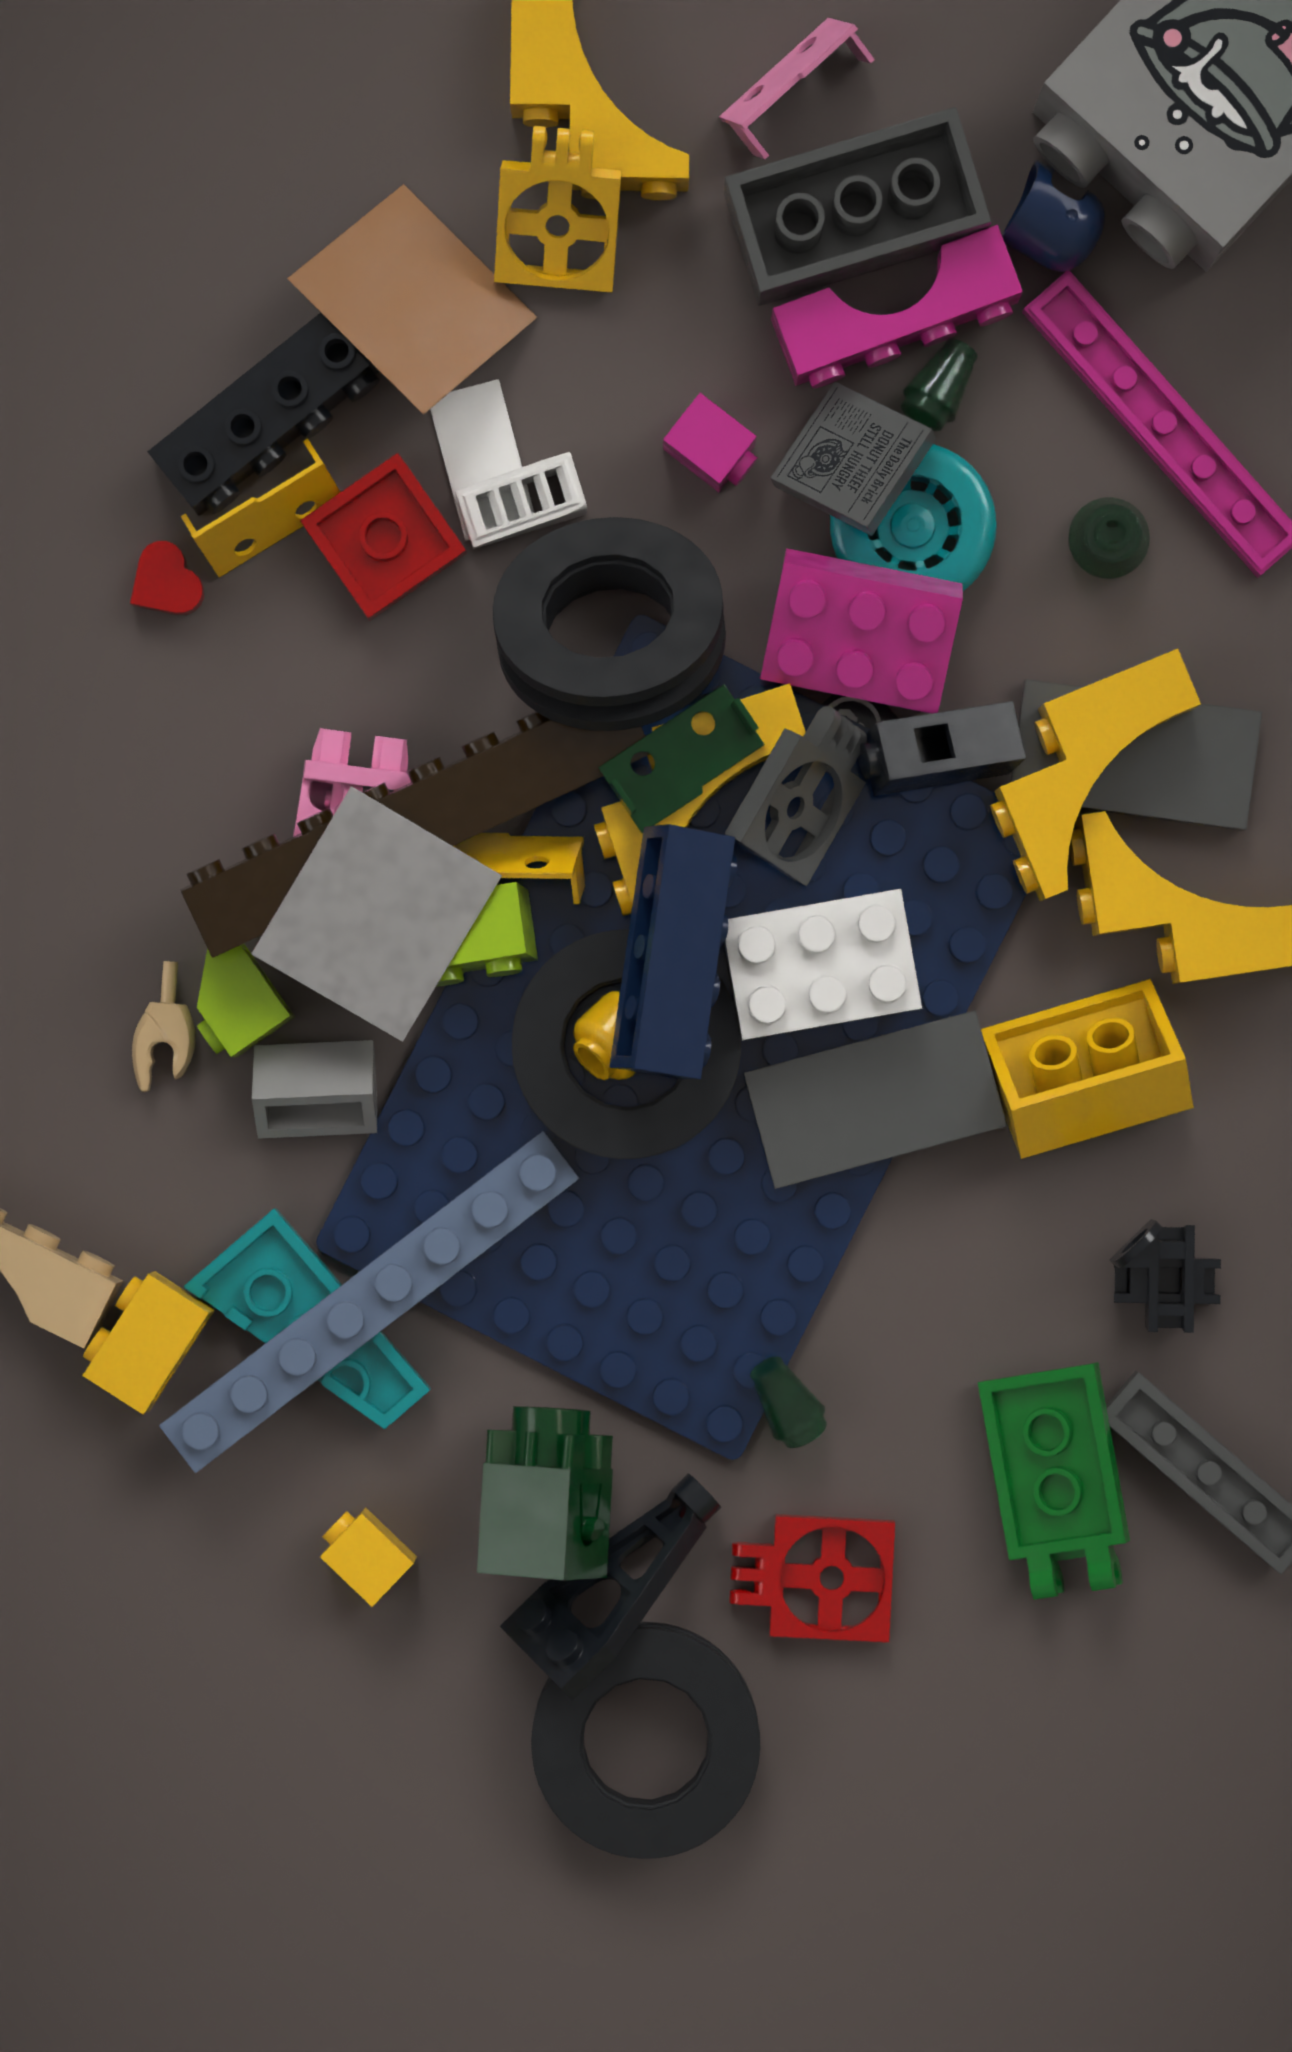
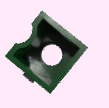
[477,1406,613,1580]

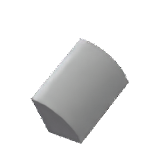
[252,1040,377,1139]

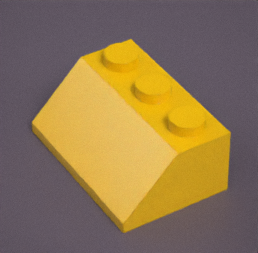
[981,979,1194,1159]

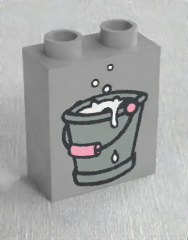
[1032,0,1292,272]

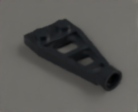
[500,1473,721,1701]

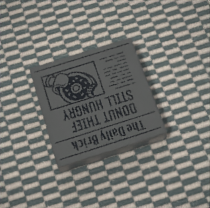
[770,382,937,536]

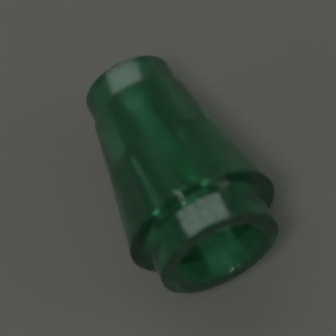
[901,338,978,431]
[750,1356,827,1448]

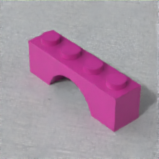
[771,225,1023,388]

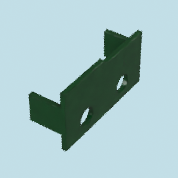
[598,684,765,833]

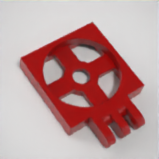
[729,1514,895,1643]

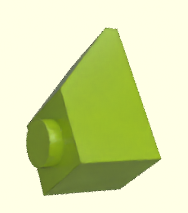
[197,943,295,1058]

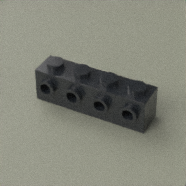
[147,313,380,516]

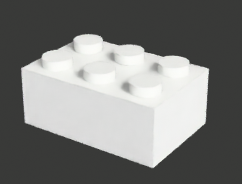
[724,889,922,1041]

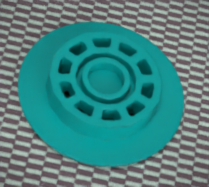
[830,444,997,591]

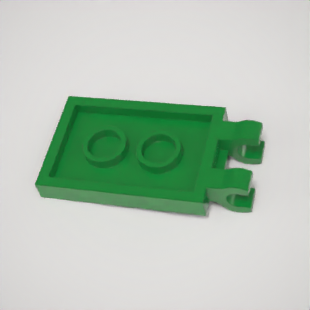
[978,1362,1130,1600]

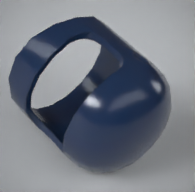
[1002,160,1105,272]

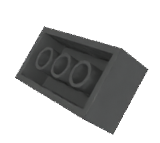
[724,107,991,306]

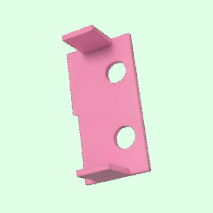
[719,18,875,160]

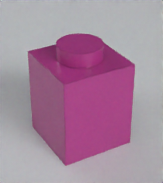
[663,393,758,493]

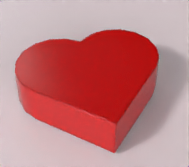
[130,541,204,615]

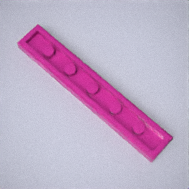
[1022,270,1292,578]

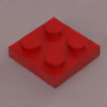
[300,453,467,621]

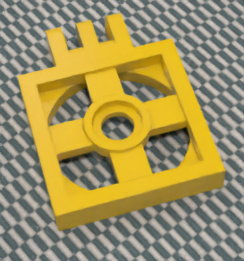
[494,126,622,292]

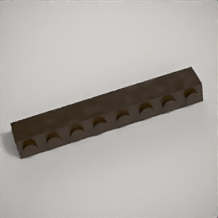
[180,712,649,958]

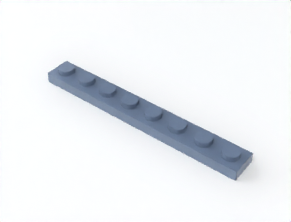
[159,1131,580,1473]

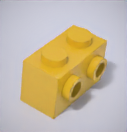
[82,1271,215,1415]

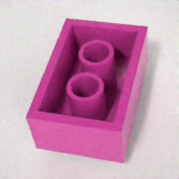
[760,548,963,714]

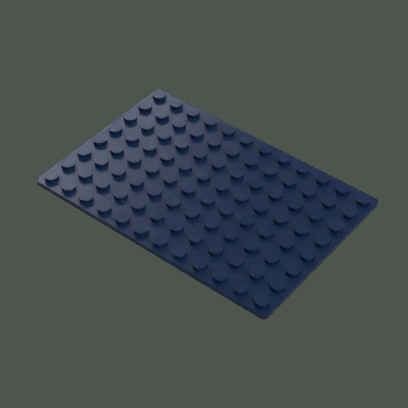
[316,615,1026,1460]

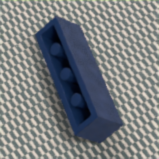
[609,824,737,1079]

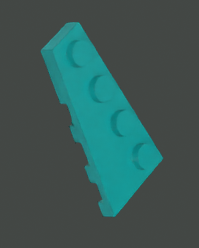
[183,1208,431,1429]

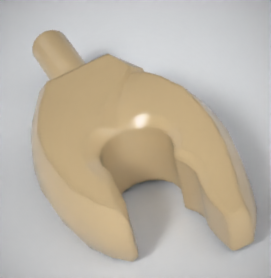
[132,961,196,1092]

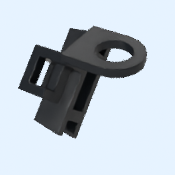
[1110,1219,1221,1333]

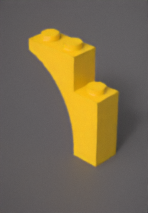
[510,0,689,200]
[990,648,1201,901]
[594,683,806,916]
[1069,811,1292,984]

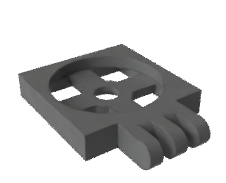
[724,706,867,886]

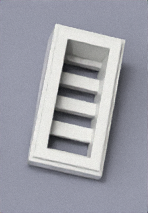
[455,452,587,549]

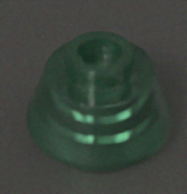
[1068,497,1150,579]

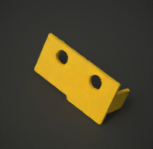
[181,438,340,578]
[453,833,585,904]

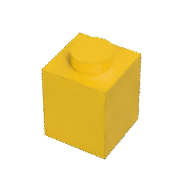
[320,1507,417,1607]

